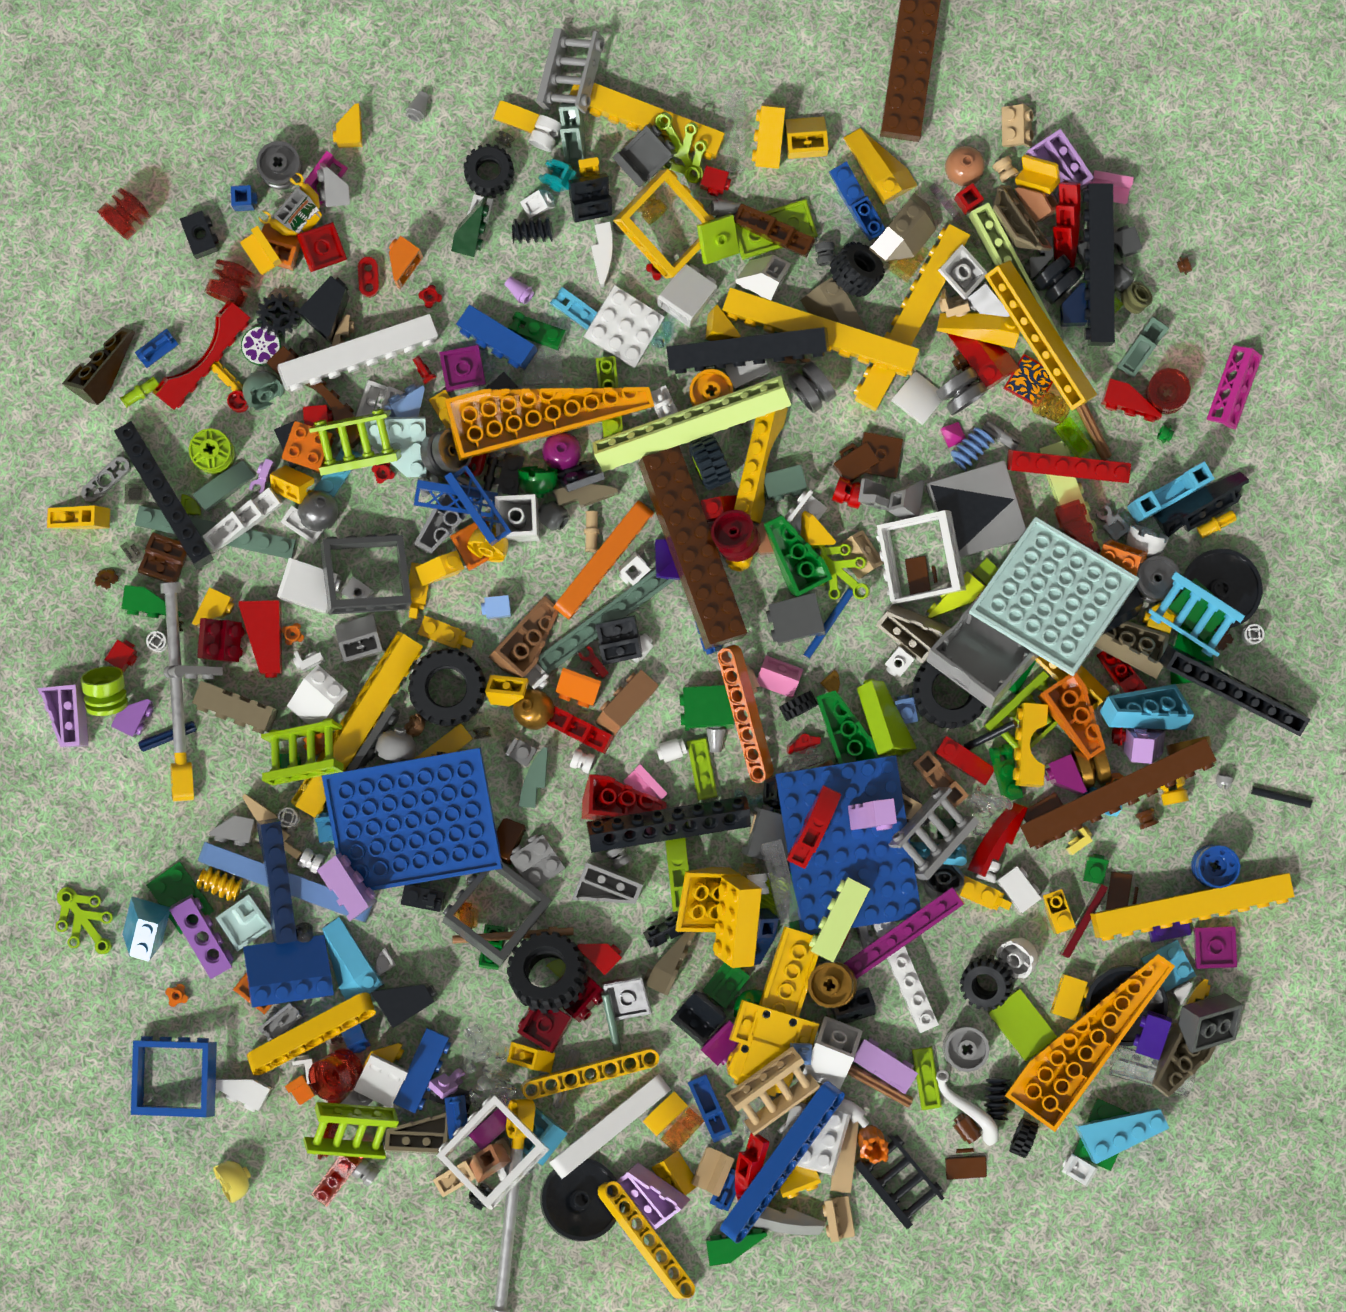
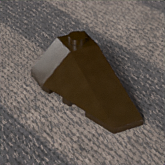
[62,327,135,405]

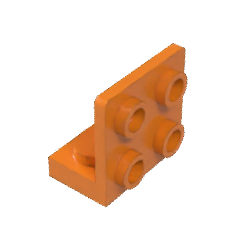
[282,421,335,474]
[1100,539,1148,576]

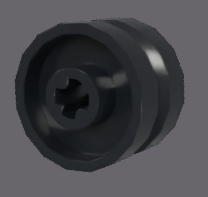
[1032,254,1083,305]

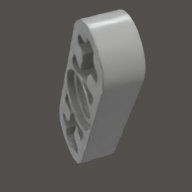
[81,457,131,503]

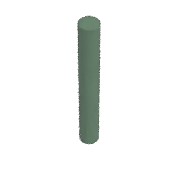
[601,992,622,1052]

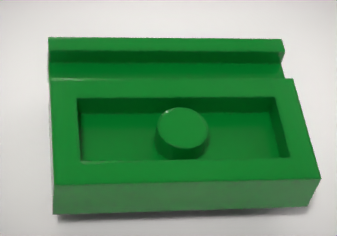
[702,962,750,1009]

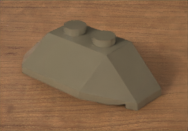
[993,185,1053,251]
[869,193,936,262]

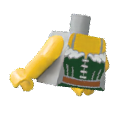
[258,173,322,236]

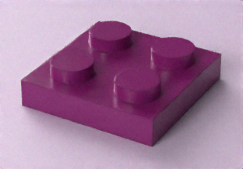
[439,345,486,392]
[1194,927,1237,969]

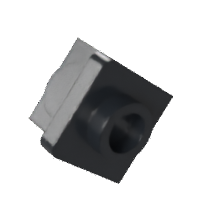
[763,777,781,809]

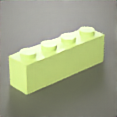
[809,877,870,962]

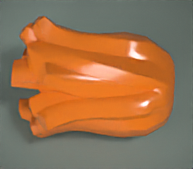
[857,1125,889,1164]

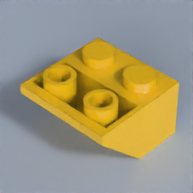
[785,116,828,159]
[780,1166,821,1199]

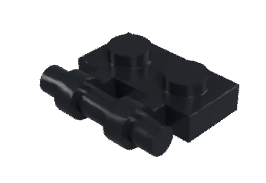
[483,451,525,495]
[558,460,605,492]

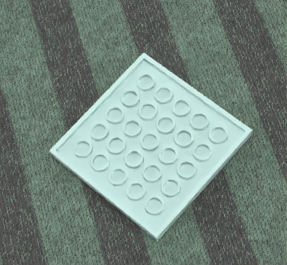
[969,517,1139,676]

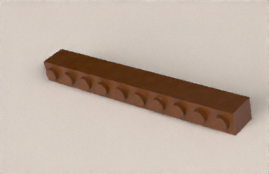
[1020,738,1217,849]

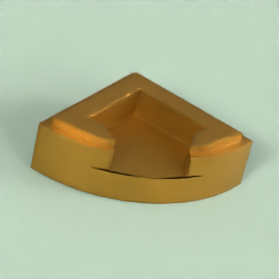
[820,670,840,693]

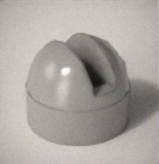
[1216,774,1233,789]

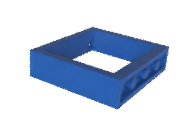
[131,1036,217,1118]

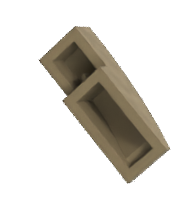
[553,484,618,508]

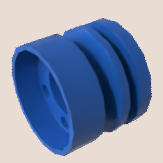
[1191,844,1241,888]

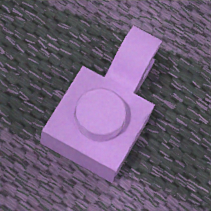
[249,459,275,494]
[428,1068,465,1099]

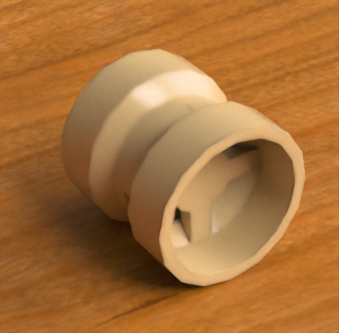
[992,156,1019,183]

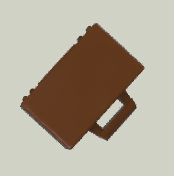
[833,442,880,482]
[905,556,938,595]
[497,818,526,865]
[1105,872,1139,910]
[945,1148,987,1180]

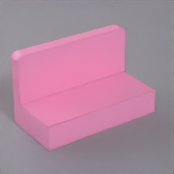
[1091,170,1134,204]
[757,655,803,698]
[623,764,668,800]

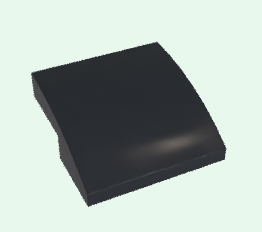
[568,173,612,223]
[595,615,642,665]

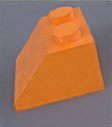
[389,235,423,289]
[555,668,602,708]

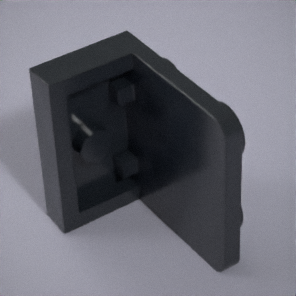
[671,991,727,1046]

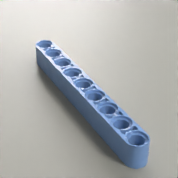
[197,842,372,922]

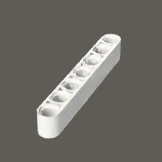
[549,1074,671,1179]

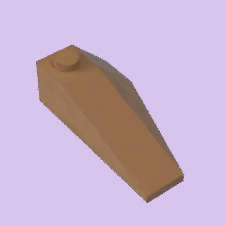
[489,596,558,678]

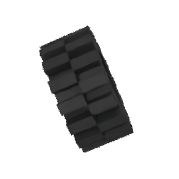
[779,690,818,721]
[1009,1118,1039,1158]

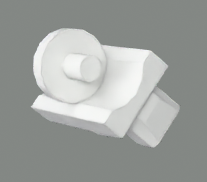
[651,385,678,419]

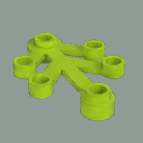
[655,112,708,183]
[810,544,870,600]
[55,887,114,954]

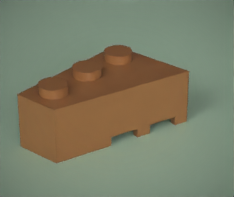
[595,670,659,737]

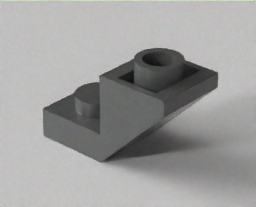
[1024,236,1053,281]

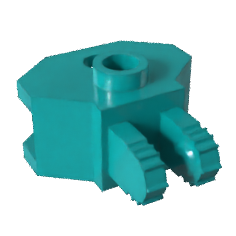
[538,159,578,192]

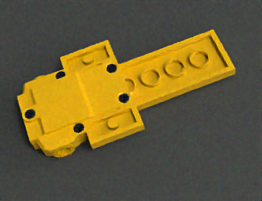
[726,926,820,1097]

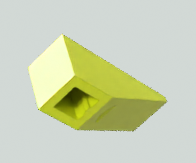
[927,571,985,619]

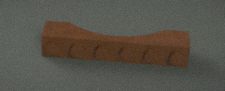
[266,346,361,449]

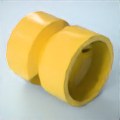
[1159,777,1189,806]

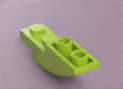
[595,356,623,438]
[665,838,689,912]

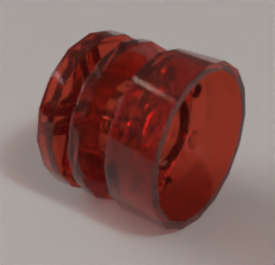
[97,187,151,241]
[204,259,256,308]
[1146,368,1191,415]
[308,1048,363,1101]

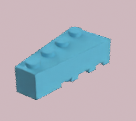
[1075,1108,1169,1164]

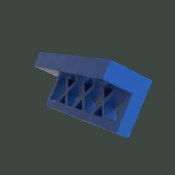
[444,465,512,546]
[414,480,498,518]

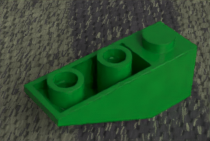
[121,585,185,618]
[706,1228,767,1266]

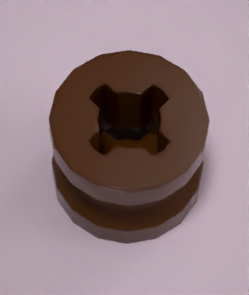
[1135,807,1159,830]

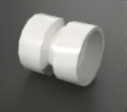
[528,115,562,152]

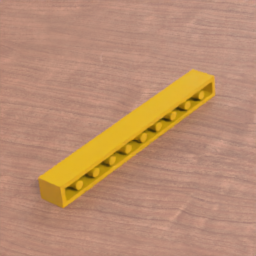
[853,224,970,412]
[722,288,920,377]
[291,631,423,818]
[1090,873,1295,941]

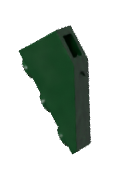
[451,196,489,257]

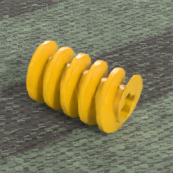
[196,866,243,902]

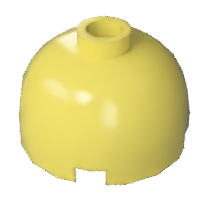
[213,1161,251,1203]

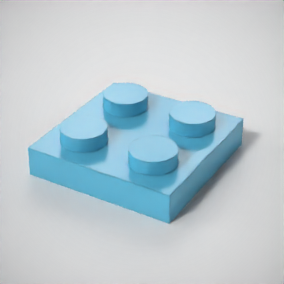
[1141,940,1196,992]

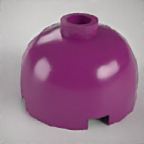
[542,432,582,471]

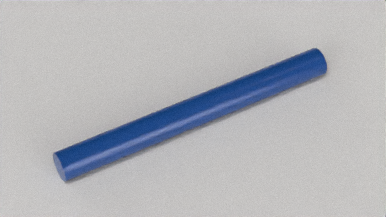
[803,588,853,659]

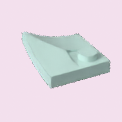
[215,894,271,952]

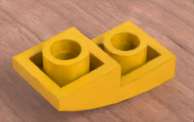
[493,100,539,134]
[1184,979,1211,1005]
[643,1091,688,1137]

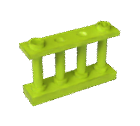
[309,408,402,476]
[983,671,1058,761]
[261,718,344,786]
[303,1102,399,1159]

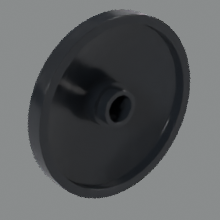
[1181,549,1263,629]
[1085,965,1168,1046]
[540,1159,622,1242]

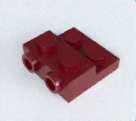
[197,618,244,662]
[556,974,604,1023]
[517,1007,573,1053]

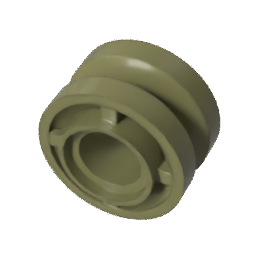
[1120,282,1153,314]

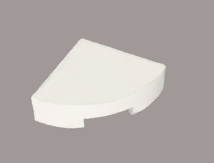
[376,948,396,976]

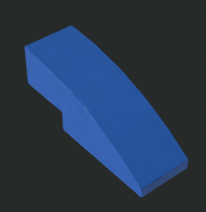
[688,1075,733,1143]

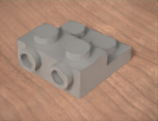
[510,834,566,888]

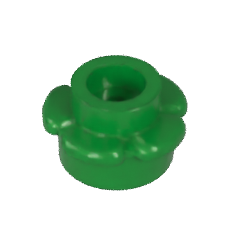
[1157,424,1174,444]

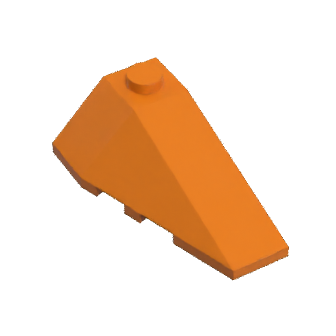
[1037,672,1105,760]

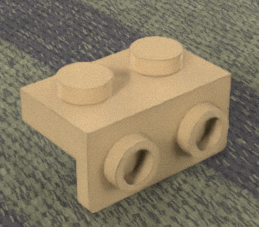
[1001,104,1034,147]
[939,288,970,318]
[823,1196,855,1242]

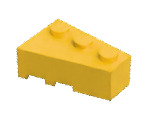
[752,104,785,169]

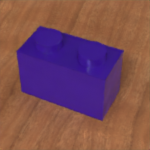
[1133,1010,1172,1060]

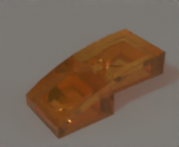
[661,1107,704,1153]

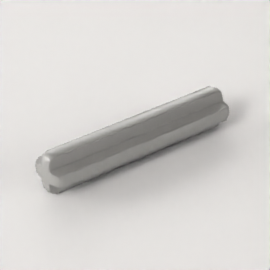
[552,1049,580,1109]

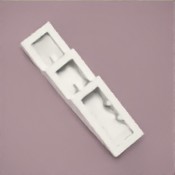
[202,487,283,552]

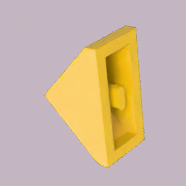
[705,304,741,341]
[800,511,836,545]

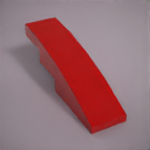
[1053,182,1081,267]
[547,706,614,754]
[967,802,1027,877]

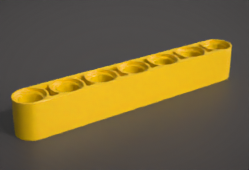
[247,992,376,1076]
[521,1047,659,1100]
[598,1181,695,1299]

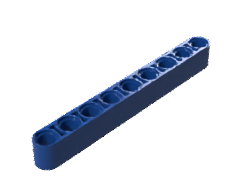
[720,1081,845,1243]

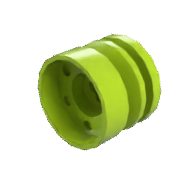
[188,428,236,475]
[80,666,128,716]

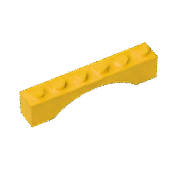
[734,407,788,524]

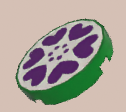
[241,326,281,366]

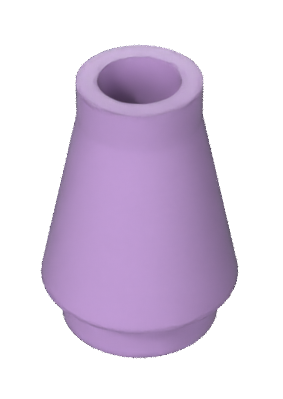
[504,276,534,304]

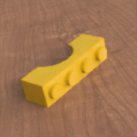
[1013,703,1048,787]

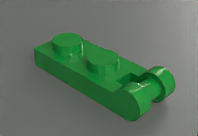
[508,312,566,351]
[989,743,1024,803]

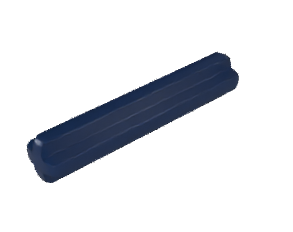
[138,721,197,752]

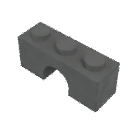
[1077,225,1143,271]

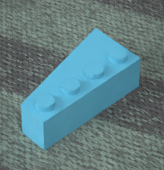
[1100,684,1194,730]

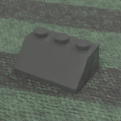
[1179,993,1243,1053]

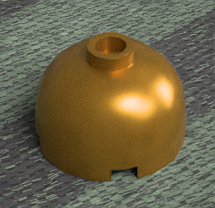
[513,689,554,730]

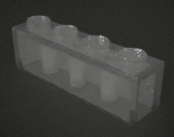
[760,839,801,925]
[1109,1045,1196,1097]

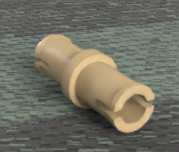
[584,511,600,553]

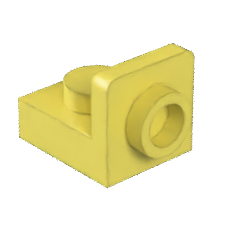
[1066,826,1092,855]

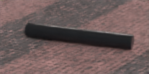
[964,720,1018,750]
[1251,786,1312,808]

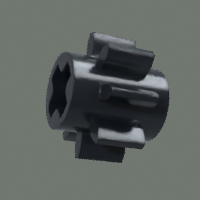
[469,1183,493,1210]

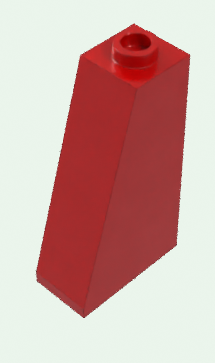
[239,600,282,678]

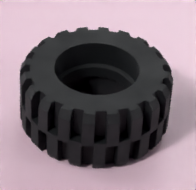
[408,648,486,727]
[912,661,987,729]
[507,931,588,1014]

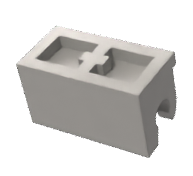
[258,1002,305,1041]

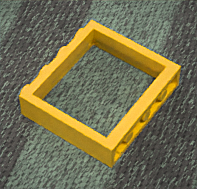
[613,169,715,279]

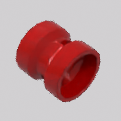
[227,390,249,413]

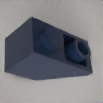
[1060,283,1087,327]

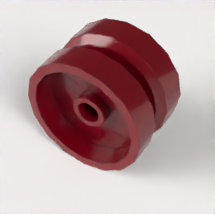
[711,510,761,562]

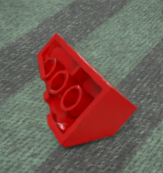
[946,333,1020,390]
[581,774,667,820]

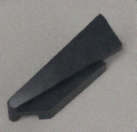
[1153,472,1249,537]

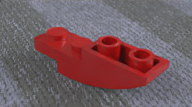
[786,785,841,869]
[735,1133,770,1201]

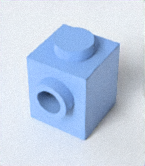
[481,595,511,619]

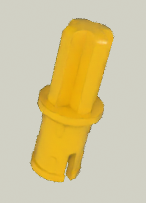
[1197,511,1237,539]

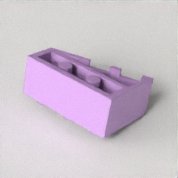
[1025,129,1094,190]
[37,684,88,748]
[1123,728,1166,764]
[848,798,897,831]
[317,853,377,922]
[853,1037,918,1094]
[616,1163,691,1230]

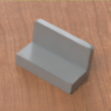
[858,478,890,510]

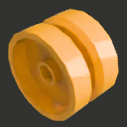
[689,369,733,407]

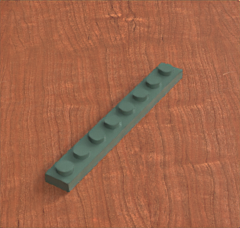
[135,506,296,559]
[538,569,675,674]

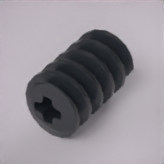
[512,217,553,244]
[984,1077,1012,1121]

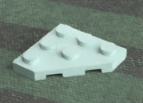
[365,417,427,477]

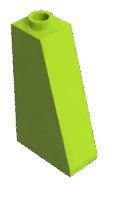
[857,678,917,756]

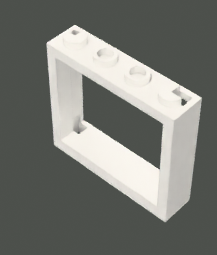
[876,510,966,604]
[436,1095,550,1210]

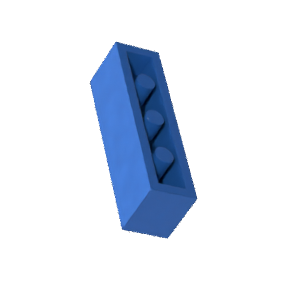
[456,305,538,370]
[393,1027,452,1113]

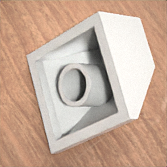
[938,245,987,300]

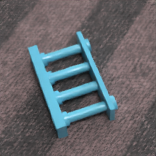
[1148,571,1245,657]

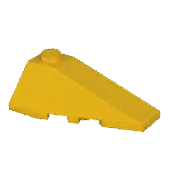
[843,128,918,205]
[936,312,1020,348]

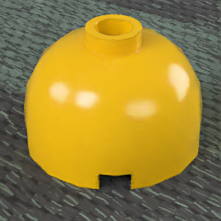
[467,525,509,562]

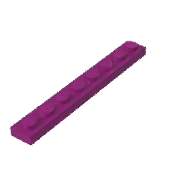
[831,887,965,988]

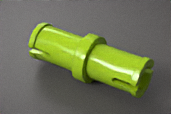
[119,376,158,408]

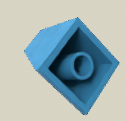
[122,896,170,961]

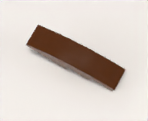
[734,203,815,258]

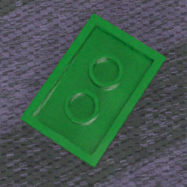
[146,861,215,935]
[1073,1098,1130,1171]

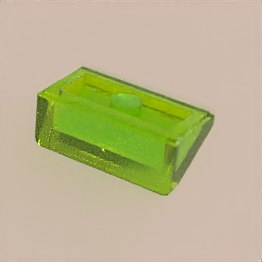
[1054,416,1094,458]

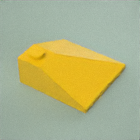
[675,867,741,932]

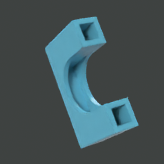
[1127,461,1215,524]

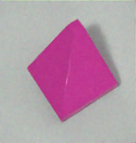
[940,422,966,448]

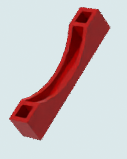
[152,300,250,410]
[1006,450,1131,483]

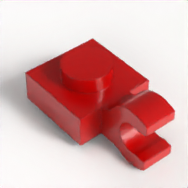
[578,646,609,679]

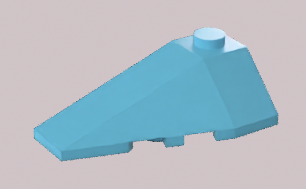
[322,917,384,1000]

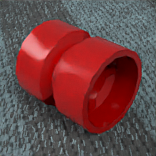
[831,476,861,510]

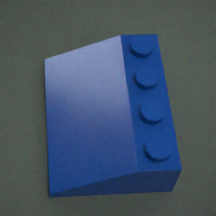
[243,935,334,1008]

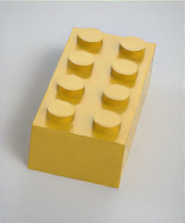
[713,876,762,968]

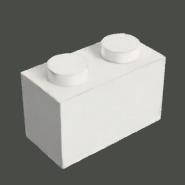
[996,866,1041,913]

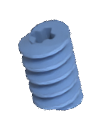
[951,427,995,472]

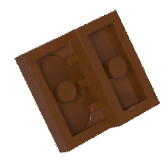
[138,532,187,583]

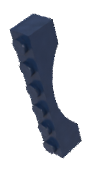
[257,818,297,944]

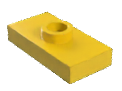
[578,157,600,177]

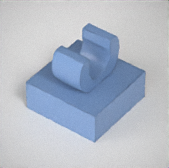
[790,1043,812,1065]

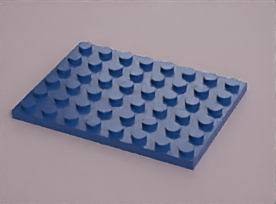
[322,747,503,891]
[775,755,921,934]

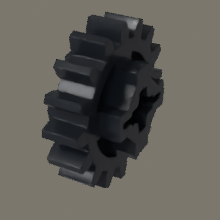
[256,293,300,337]

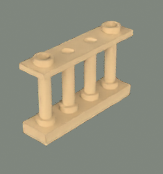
[726,1046,820,1136]

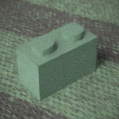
[764,465,807,502]

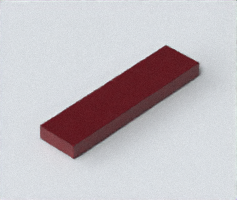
[1060,884,1108,958]

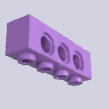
[169,894,234,979]

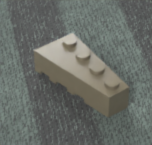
[1095,621,1170,679]
[192,681,279,734]

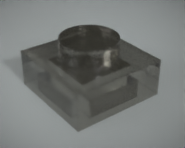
[124,484,146,505]
[120,542,141,564]

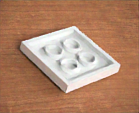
[583,285,665,368]
[781,1103,850,1176]

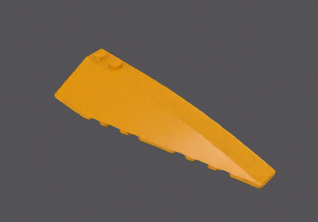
[445,387,654,461]
[1005,954,1175,1132]

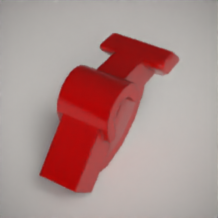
[412,356,437,385]
[787,733,821,755]

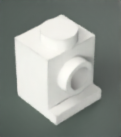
[618,551,651,586]
[885,646,915,677]

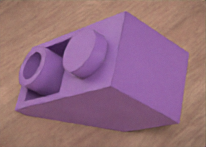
[111,699,154,738]

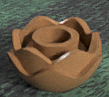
[404,713,425,737]

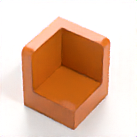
[285,1074,317,1105]

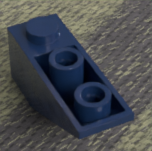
[754,908,779,965]

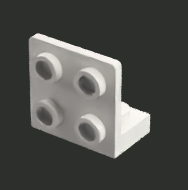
[785,489,828,535]
[354,1053,408,1108]

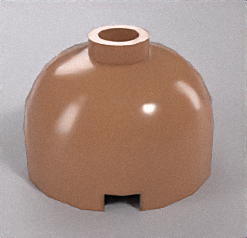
[945,146,985,186]

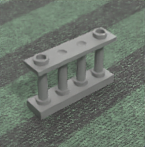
[536,28,605,114]
[888,787,979,880]

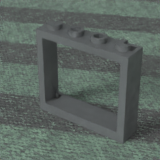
[320,533,412,615]
[442,862,552,966]

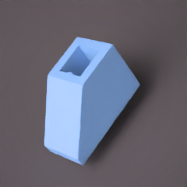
[384,384,425,417]

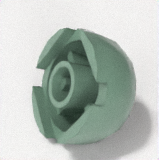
[242,371,284,410]

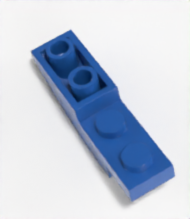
[829,161,885,241]

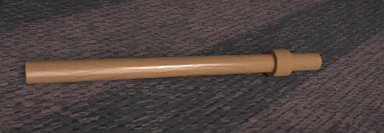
[452,926,574,944]

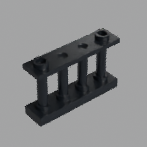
[854,1133,944,1229]

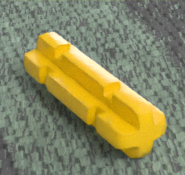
[210,361,243,391]

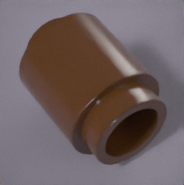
[952,1113,982,1144]

